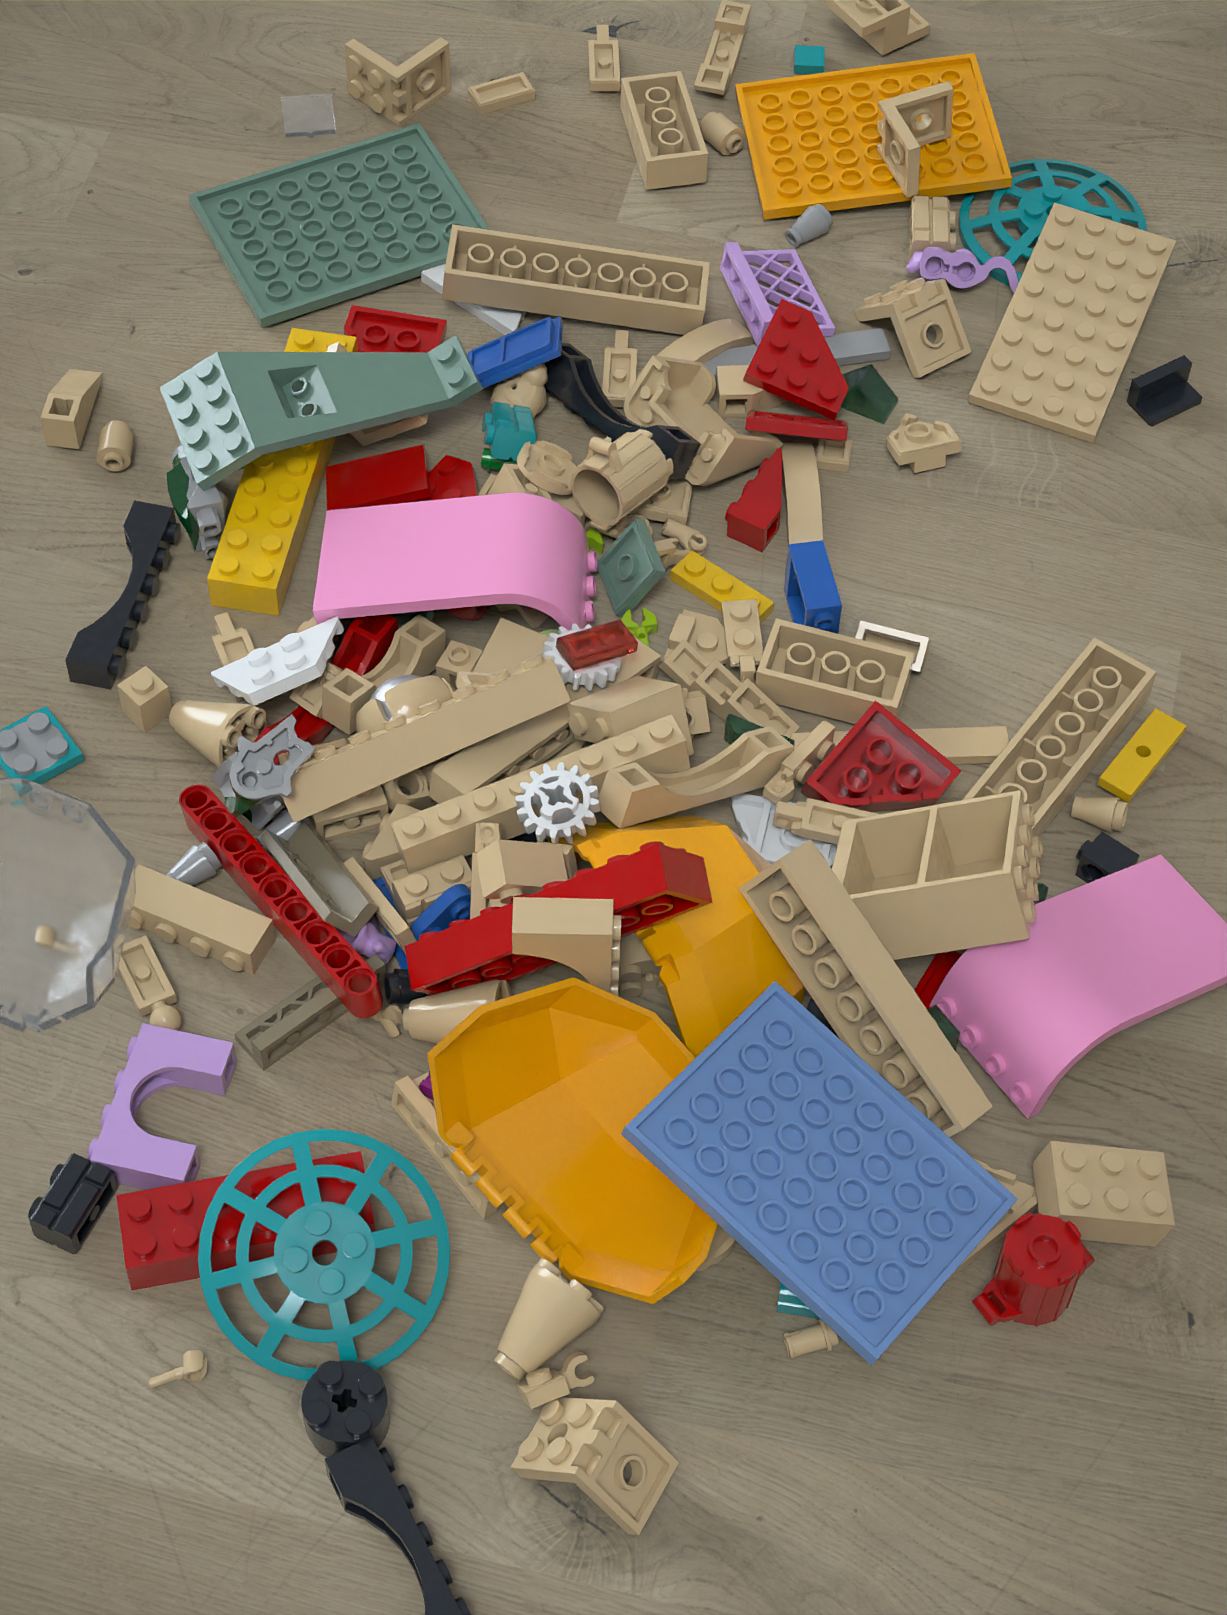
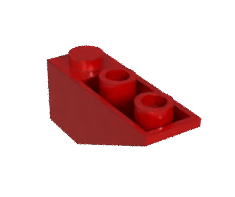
[725,448,782,552]

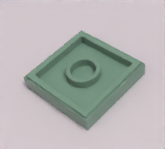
[597,518,666,617]

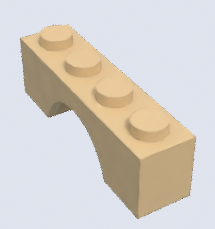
[322,614,446,735]

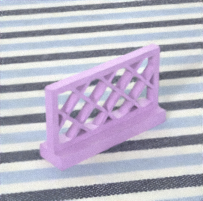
[720,242,835,347]

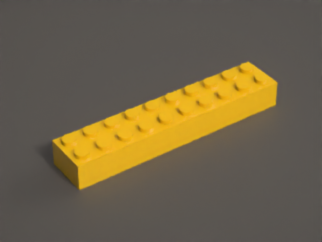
[207,328,358,616]

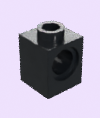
[1075,831,1139,883]

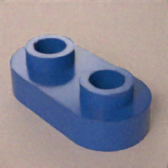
[410,884,471,941]

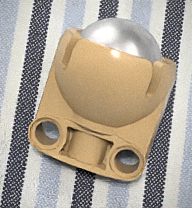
[355,674,458,810]

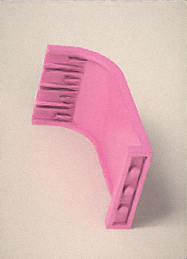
[312,493,598,631]
[929,854,1227,1119]

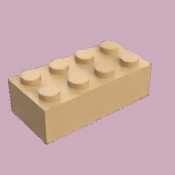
[620,71,708,190]
[755,618,915,724]

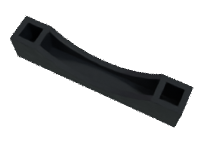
[544,343,701,481]
[65,500,180,690]
[324,1436,471,1615]

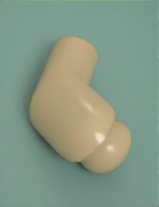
[661,518,708,555]

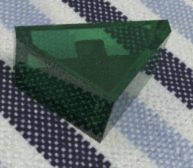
[841,364,898,424]

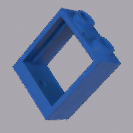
[784,540,842,634]

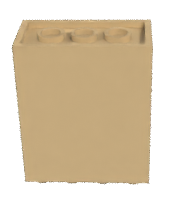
[832,790,1044,960]

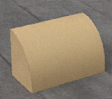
[855,620,930,673]

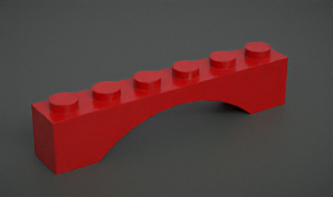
[254,614,398,765]

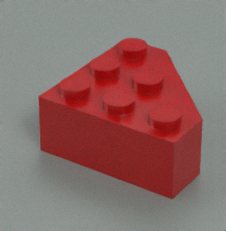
[801,700,962,812]

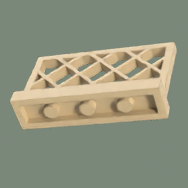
[391,1072,498,1220]

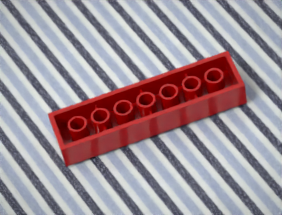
[404,841,713,995]

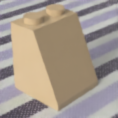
[567,676,694,756]

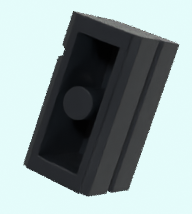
[28,1153,118,1254]

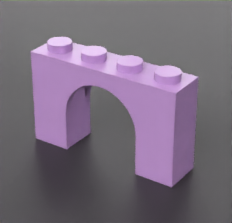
[87,1023,237,1190]

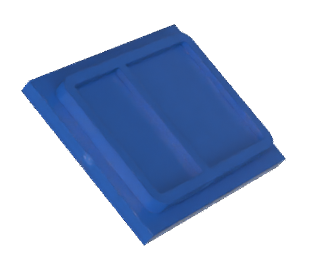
[468,316,563,388]

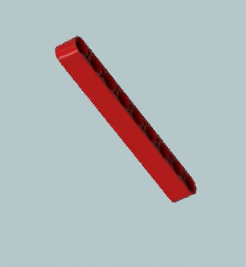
[179,784,383,1018]

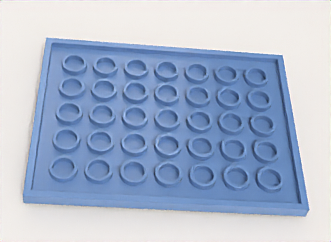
[621,981,1018,1366]

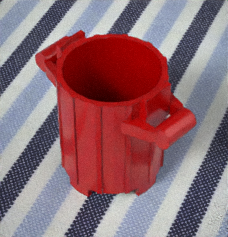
[972,1212,1095,1327]

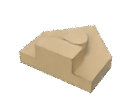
[887,413,962,473]
[662,609,729,666]

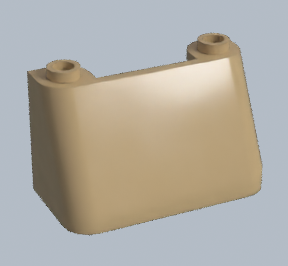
[624,355,783,486]

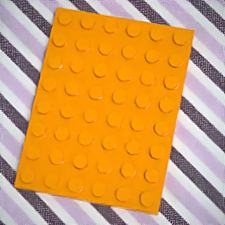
[735,53,1012,220]

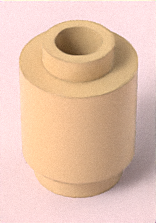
[699,112,744,155]
[96,421,134,471]

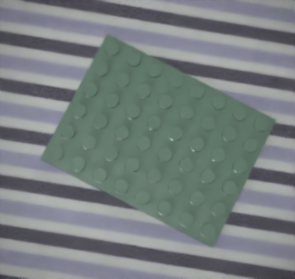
[189,123,490,328]

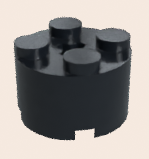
[301,1361,390,1457]

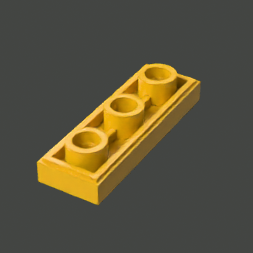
[1097,708,1186,803]

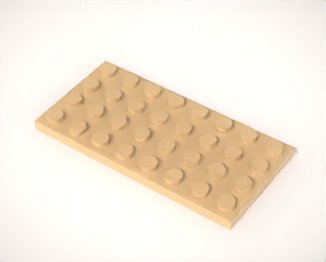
[968,203,1176,443]

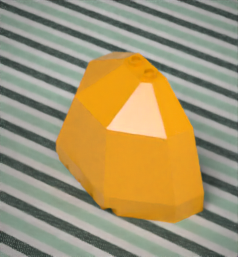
[547,814,805,1057]
[427,977,718,1304]

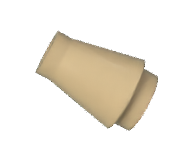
[1071,796,1129,833]

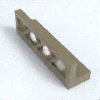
[260,821,379,937]
[234,954,386,1071]

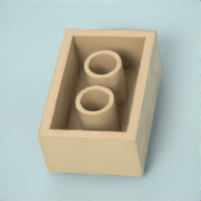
[1032,1141,1175,1247]

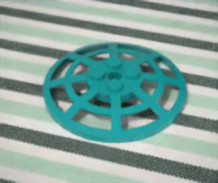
[958,159,1147,287]
[198,1129,450,1381]

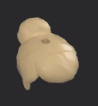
[490,363,548,421]

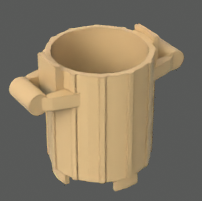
[570,429,673,539]

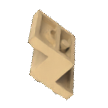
[825,0,930,55]

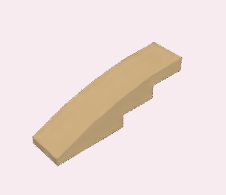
[658,639,799,741]

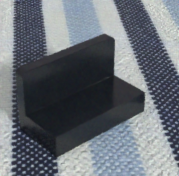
[1127,355,1202,427]

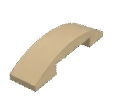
[694,0,751,95]
[636,319,755,380]
[780,442,823,545]

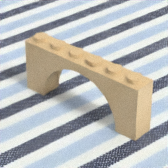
[512,897,621,996]

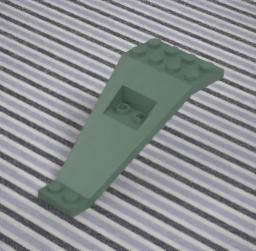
[160,335,483,491]

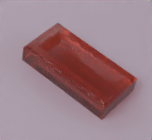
[555,619,638,671]

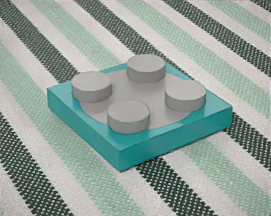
[0,706,84,795]

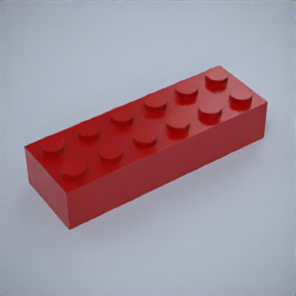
[116,1151,375,1291]

